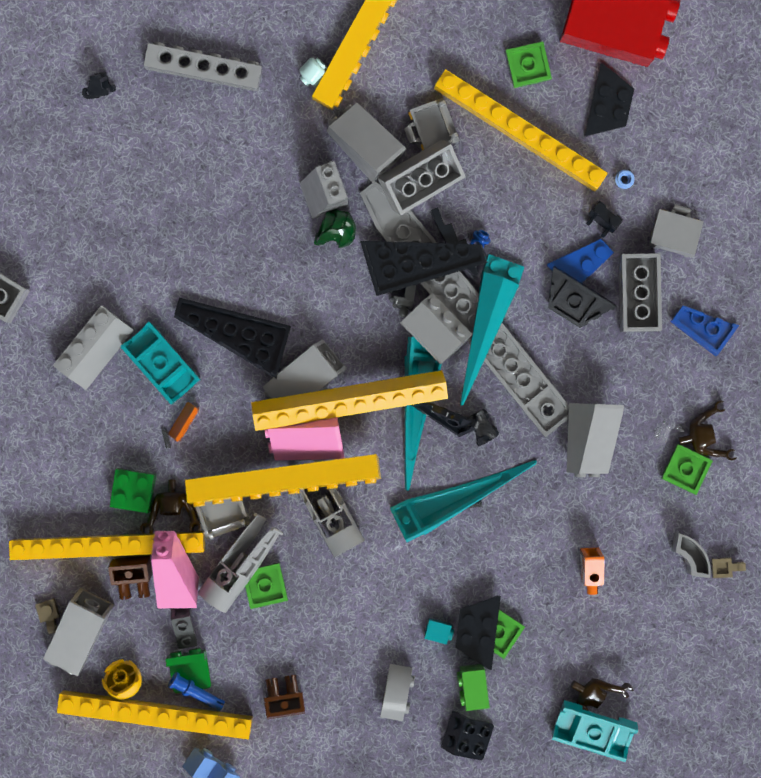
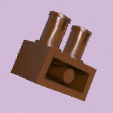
[108,556,153,600]
[264,675,305,720]

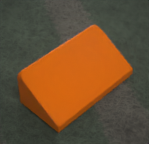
[168,402,199,442]

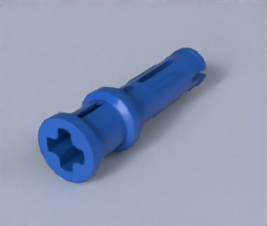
[168,672,225,712]

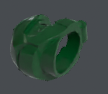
[314,209,356,248]

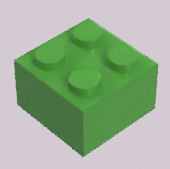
[457,664,490,711]

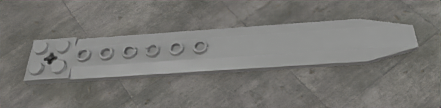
[360,181,569,437]

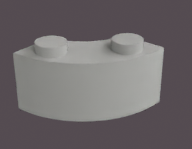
[671,532,711,578]
[380,664,415,721]

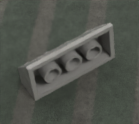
[53,305,134,390]

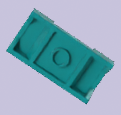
[120,321,201,405]
[552,700,638,762]

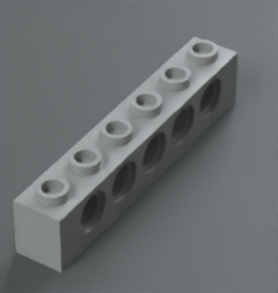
[144,42,263,92]

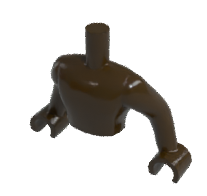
[678,401,737,461]
[140,479,203,534]
[571,678,634,712]

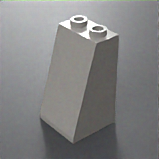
[327,103,406,183]
[300,161,348,219]
[263,339,347,399]
[566,403,624,477]
[43,588,115,676]

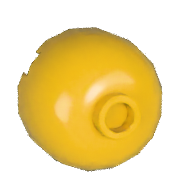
[102,659,142,699]

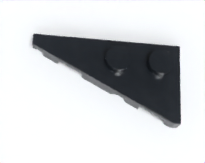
[411,402,479,437]

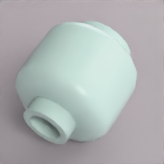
[299,57,328,86]

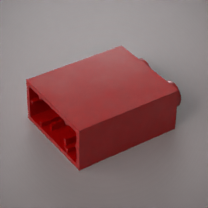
[560,0,680,67]

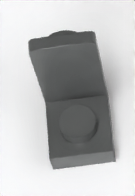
[171,608,197,649]

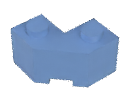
[182,748,240,778]

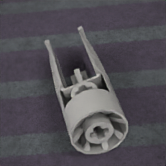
[300,460,365,558]
[197,513,283,613]

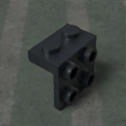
[441,711,494,760]

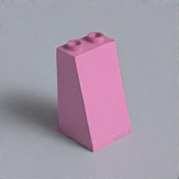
[264,417,345,461]
[151,531,199,608]

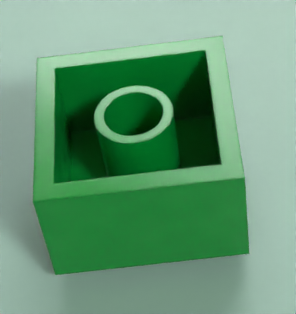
[110,468,157,513]

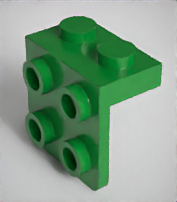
[165,648,211,693]

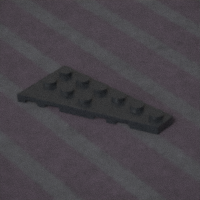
[360,241,487,296]
[174,297,291,379]

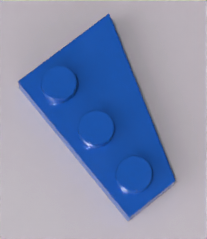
[546,239,614,283]
[670,306,739,356]

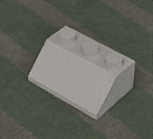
[401,293,473,364]

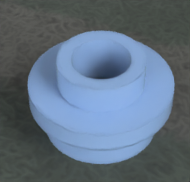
[615,170,634,189]

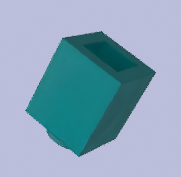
[424,618,454,645]

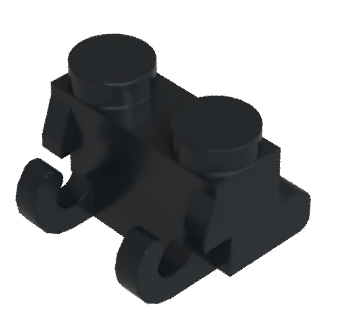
[82,72,116,99]
[586,200,623,238]
[468,409,499,447]

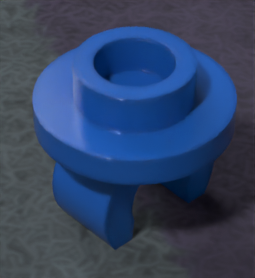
[470,230,491,248]

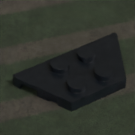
[584,63,634,136]
[548,266,617,328]
[455,595,501,670]

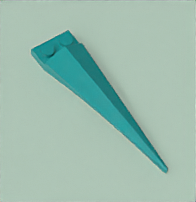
[460,254,524,406]
[405,337,442,491]
[390,460,537,542]

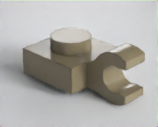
[711,557,746,578]
[35,598,60,635]

